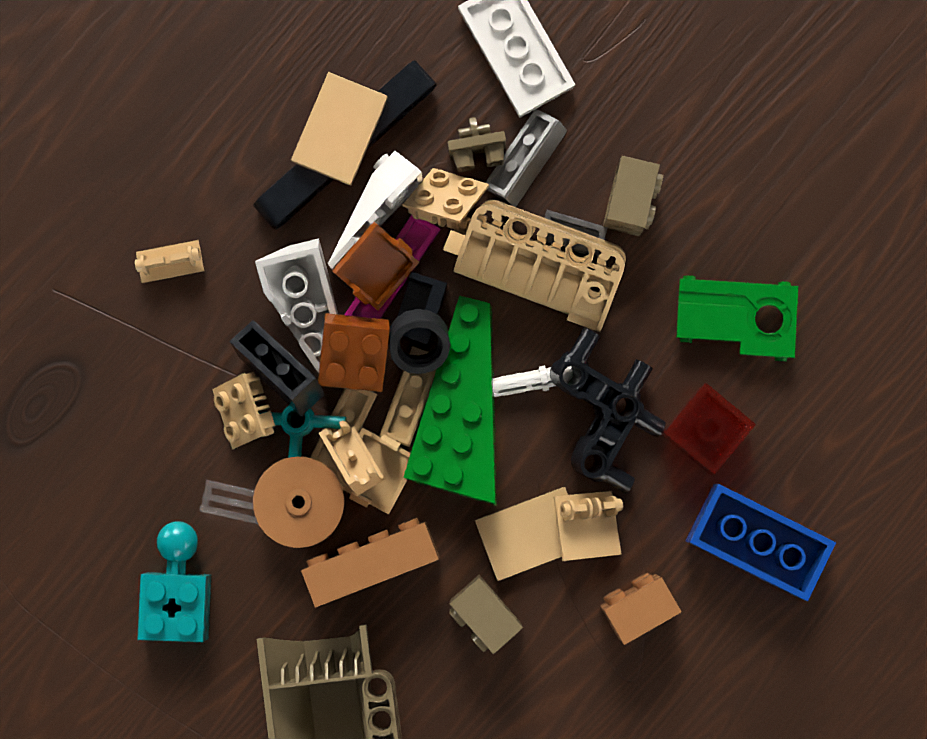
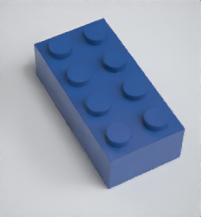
[686,484,836,601]

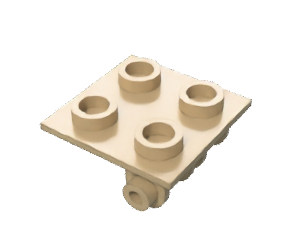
[403,168,489,232]
[212,372,276,449]
[553,491,623,561]

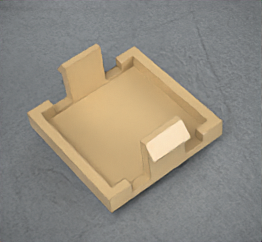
[337,428,411,514]

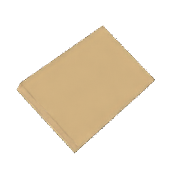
[291,72,388,186]
[475,487,568,581]

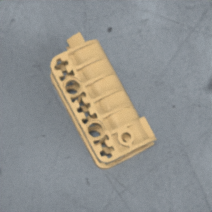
[443,200,626,332]

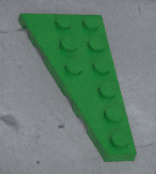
[403,295,497,505]

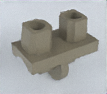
[448,117,506,172]

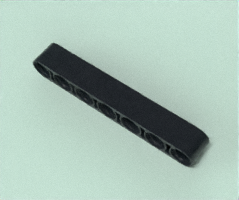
[253,60,437,230]

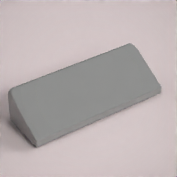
[485,109,567,207]

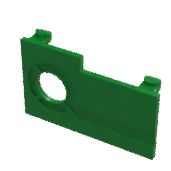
[676,275,798,362]

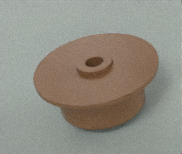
[253,456,344,548]

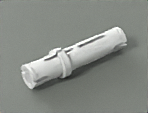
[493,365,573,397]

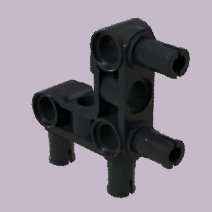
[549,327,666,493]

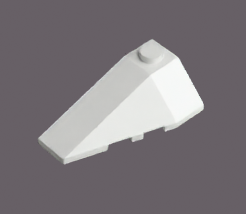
[328,151,423,270]
[255,238,338,373]

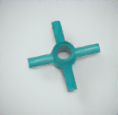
[258,405,347,458]

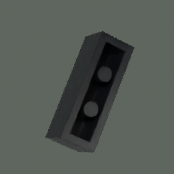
[229,320,325,417]

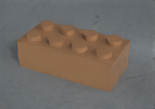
[301,518,440,607]

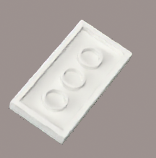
[458,0,575,118]

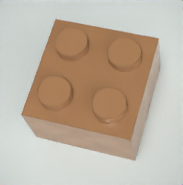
[600,572,681,645]

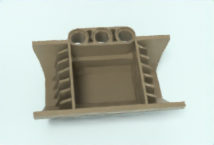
[256,625,402,739]

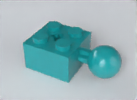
[138,521,211,642]

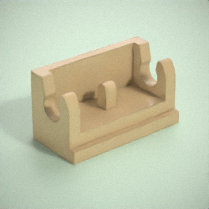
[319,421,385,496]

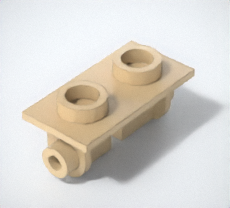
[135,240,204,283]

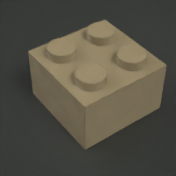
[603,156,663,236]
[449,575,523,654]

